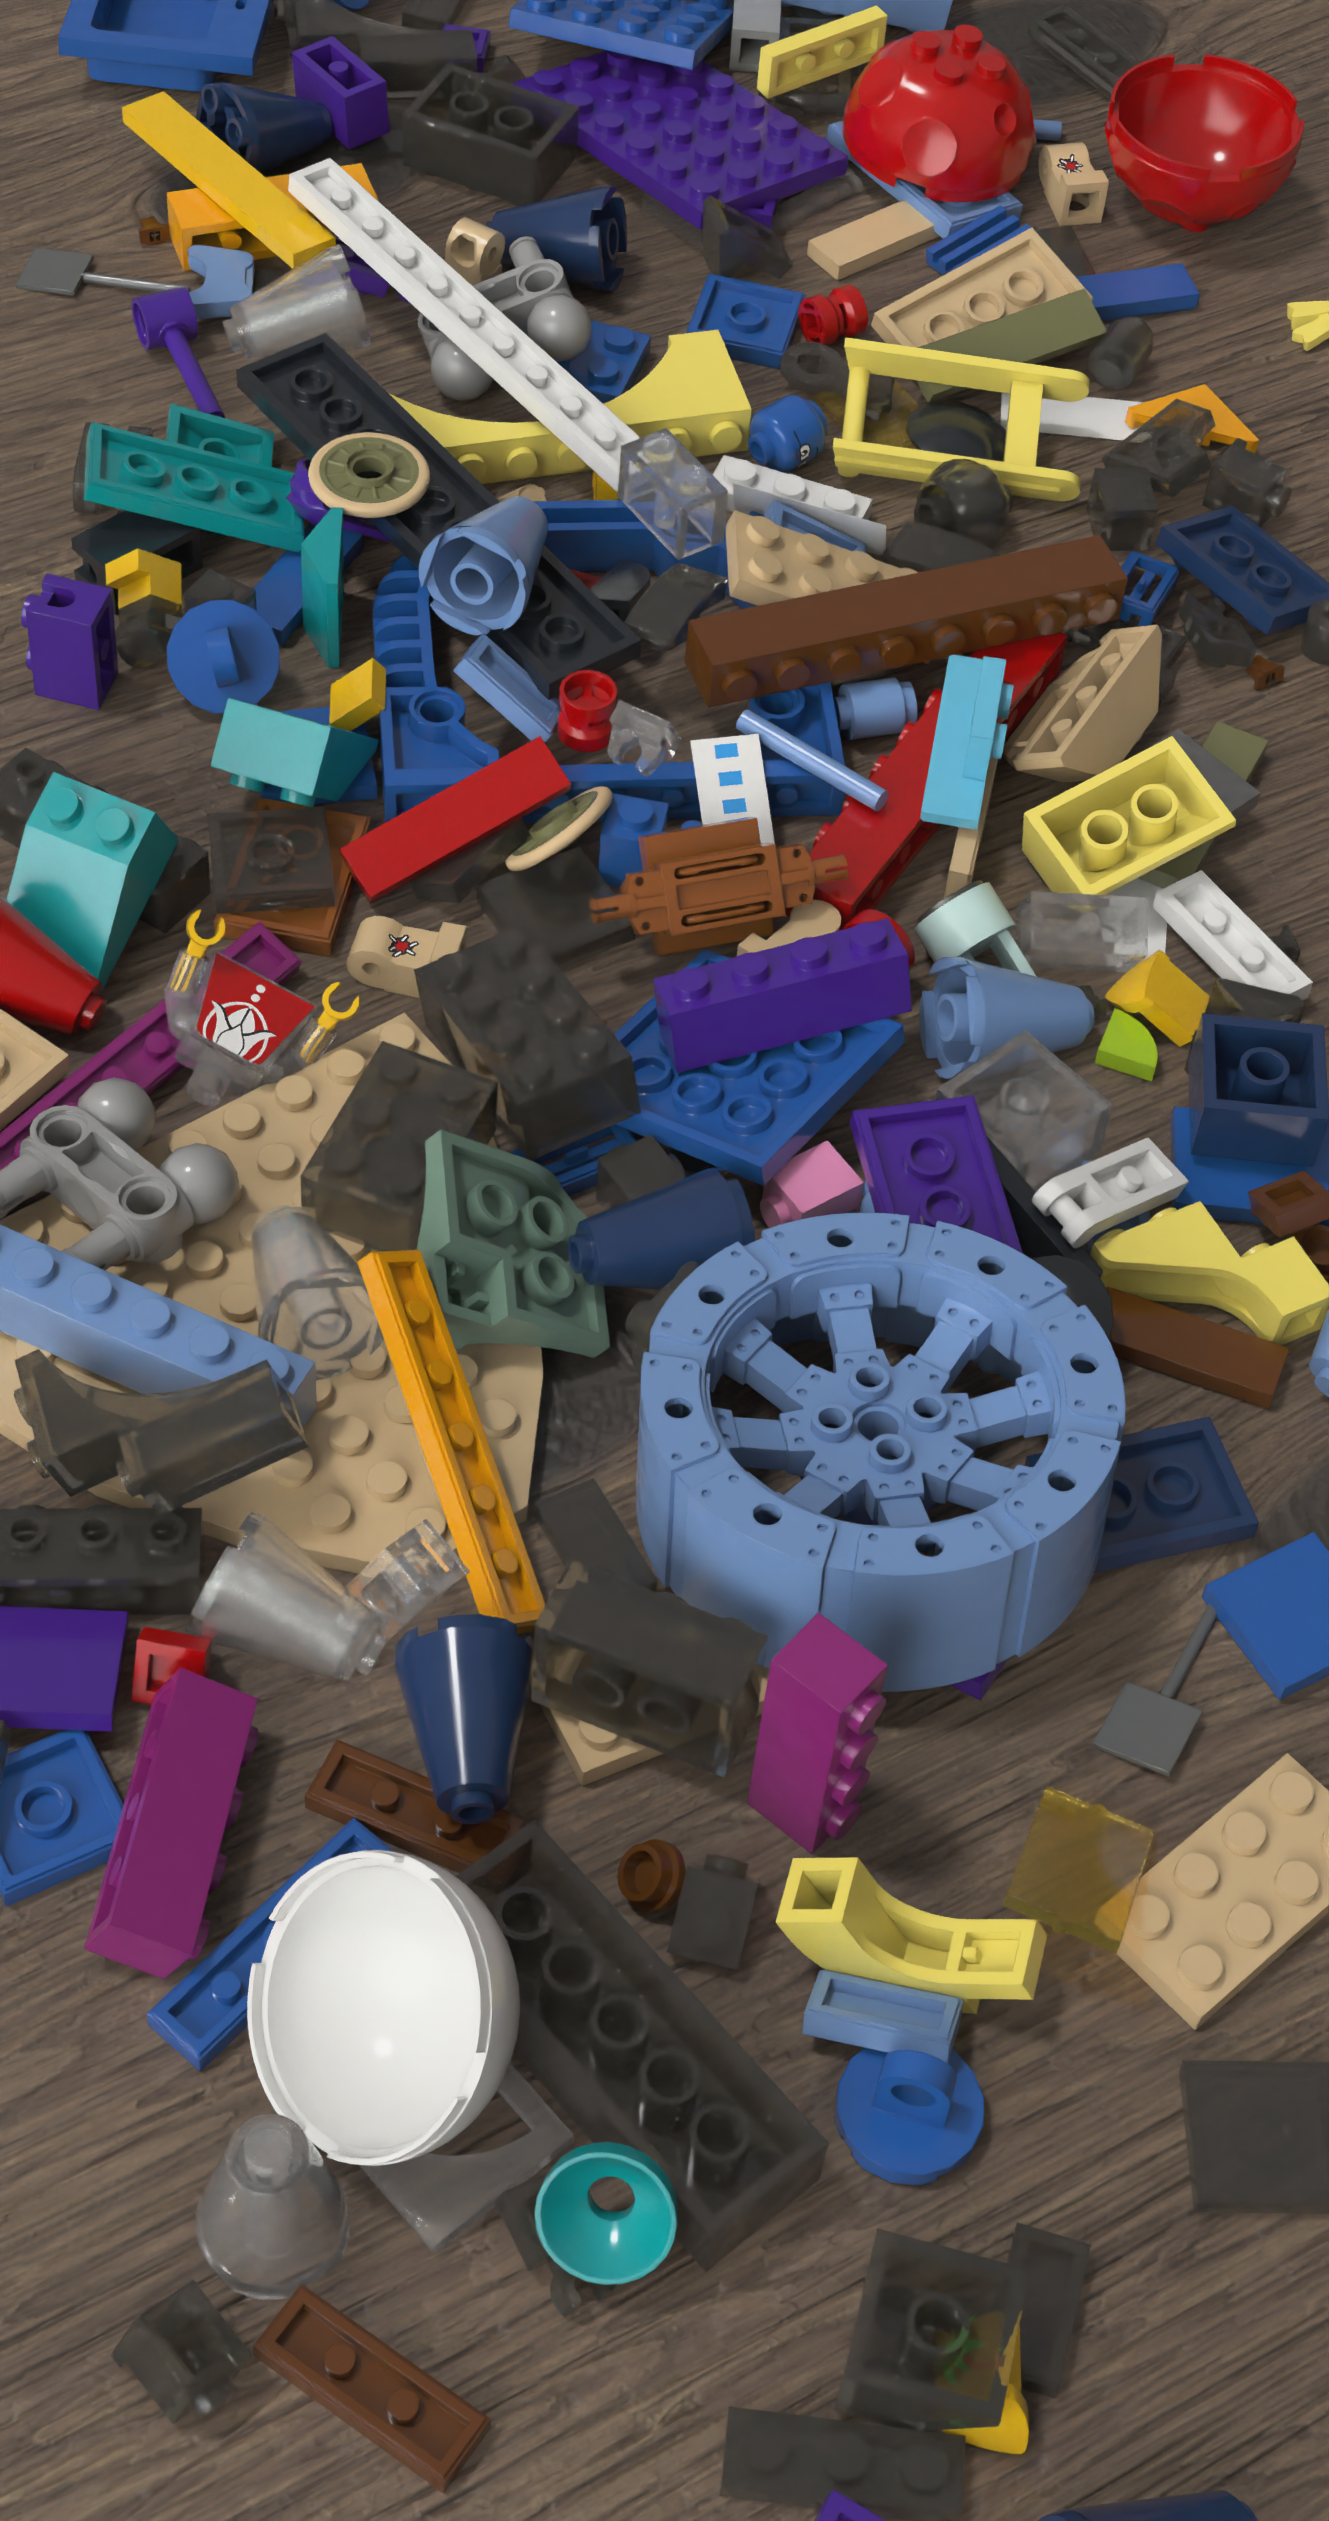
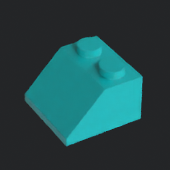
[210,698,379,807]

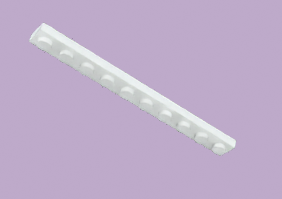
[288,158,661,492]

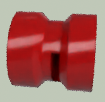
[798,284,868,349]
[557,670,618,752]

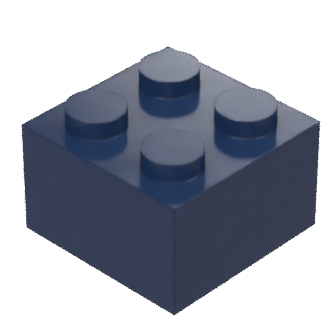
[1188,1013,1329,1167]

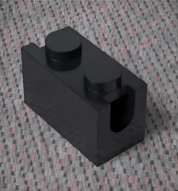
[71,510,203,615]

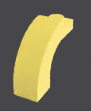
[776,1857,1048,2014]

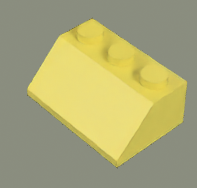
[1022,736,1236,905]

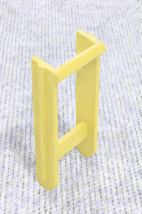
[833,337,1090,502]

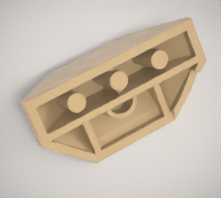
[1002,625,1162,782]

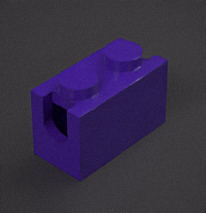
[21,573,119,710]

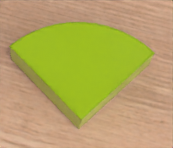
[1095,1008,1158,1082]

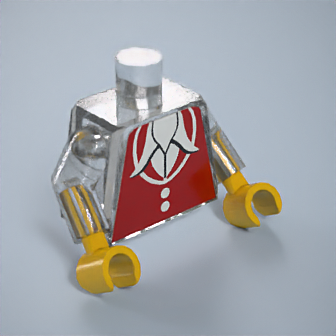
[164,909,360,1106]

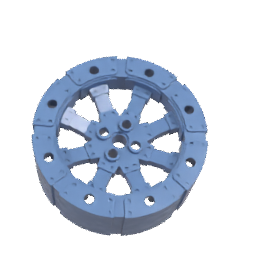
[635,1213,1126,1692]

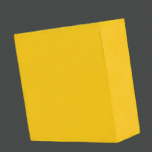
[329,658,386,731]

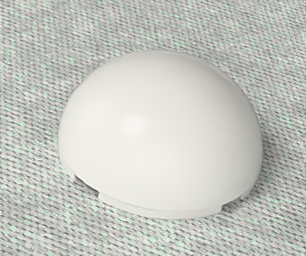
[247,1850,520,2166]

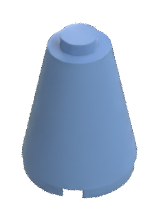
[418,496,548,635]
[919,957,1094,1079]

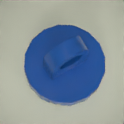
[167,600,280,713]
[834,2048,984,2186]

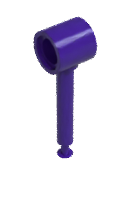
[131,287,225,418]

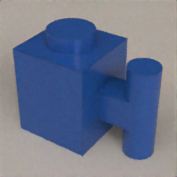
[597,793,703,887]

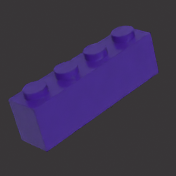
[653,918,912,1073]

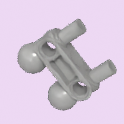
[417,236,592,401]
[0,1077,239,1270]

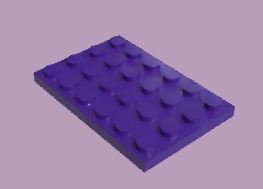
[513,50,849,230]

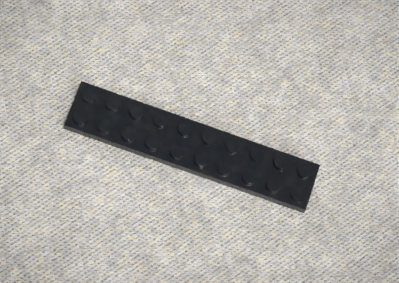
[236,333,642,700]

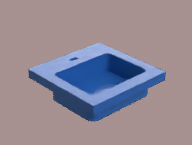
[58,0,274,91]

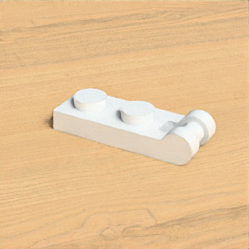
[1032,1138,1189,1248]

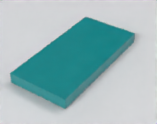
[84,422,304,553]

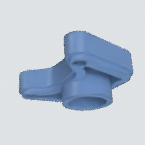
[188,244,254,319]

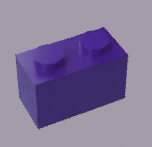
[292,36,390,149]

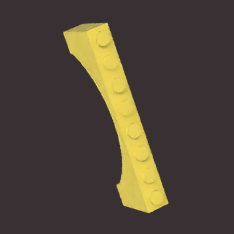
[390,330,752,484]

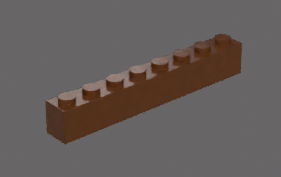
[685,535,1128,708]

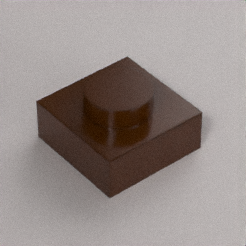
[1248,1170,1329,1238]

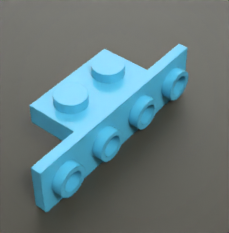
[920,655,1014,830]

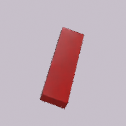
[339,736,571,903]

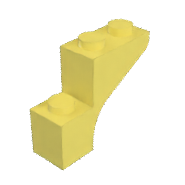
[1090,1201,1329,1345]

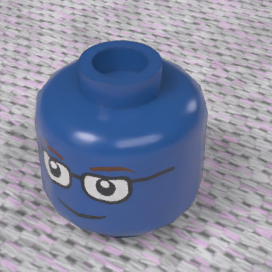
[748,394,828,473]

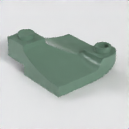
[416,1129,610,1358]

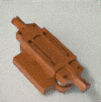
[589,817,848,955]

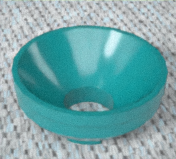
[535,2142,678,2285]

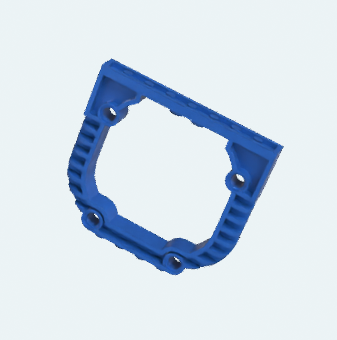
[373,499,845,824]

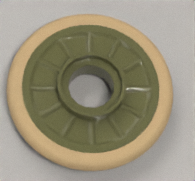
[308,432,430,518]
[505,787,613,871]

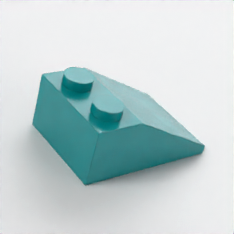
[7,772,179,994]

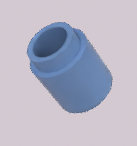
[833,677,917,740]

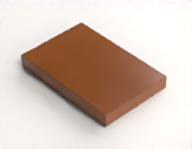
[214,797,371,957]

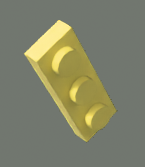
[757,5,888,99]

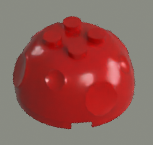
[842,25,1037,203]
[1104,54,1304,232]

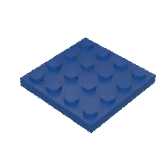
[509,0,734,70]
[560,949,905,1186]

